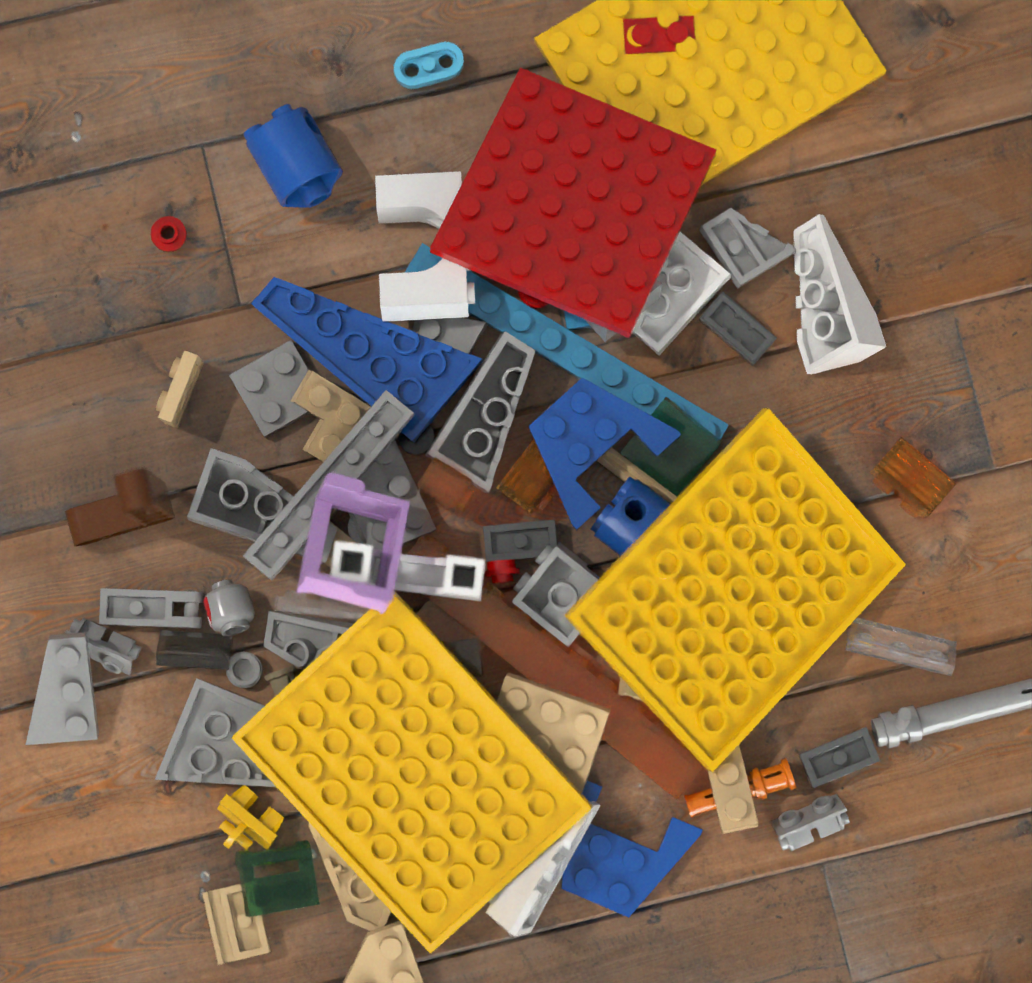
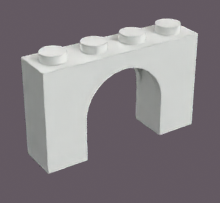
[375,171,475,322]
[331,541,485,601]

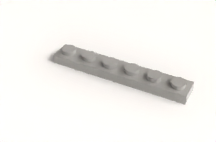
[243,390,414,581]

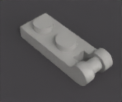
[99,588,203,629]

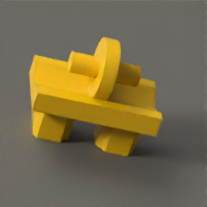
[217,785,284,851]

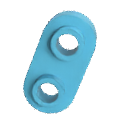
[394,42,464,89]

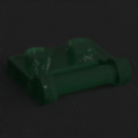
[235,840,320,917]

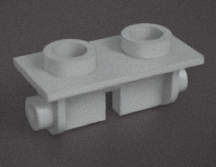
[65,618,141,676]
[770,794,850,851]

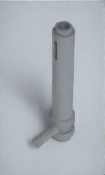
[871,678,1032,749]

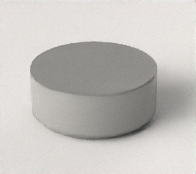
[226,652,263,688]

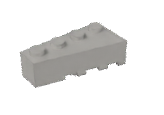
[425,331,535,493]

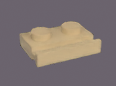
[156,350,204,429]
[202,880,271,965]

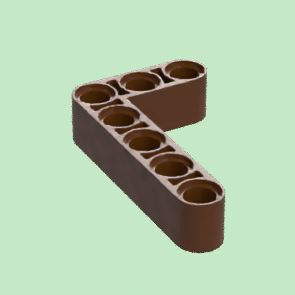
[65,468,175,547]

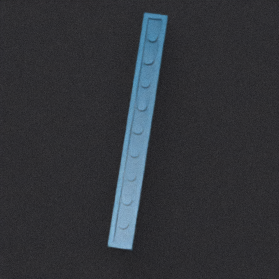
[404,243,729,457]

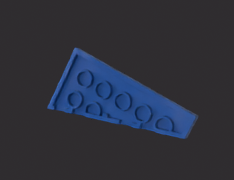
[251,277,484,442]

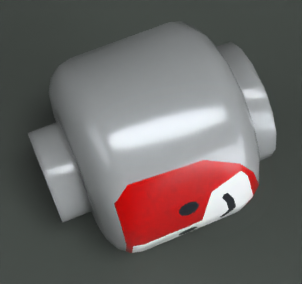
[203,580,255,636]

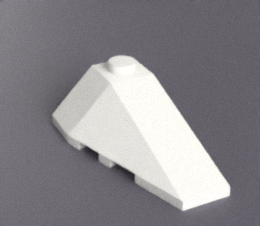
[794,214,886,374]
[486,801,600,937]

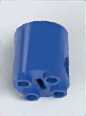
[243,104,343,208]
[590,477,671,556]

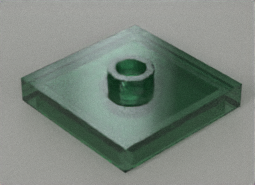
[620,397,722,496]

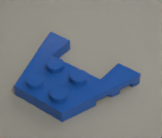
[529,378,681,531]
[561,780,703,918]

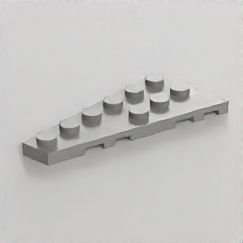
[155,678,276,787]

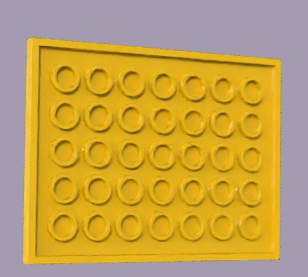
[534,0,886,185]
[564,408,906,772]
[231,591,593,954]

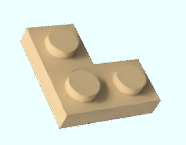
[291,370,371,462]

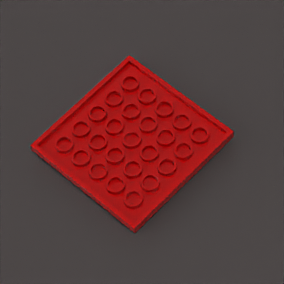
[430,67,717,338]

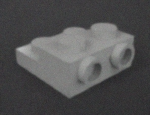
[512,542,600,647]

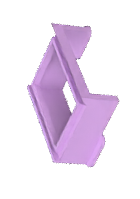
[296,472,410,614]

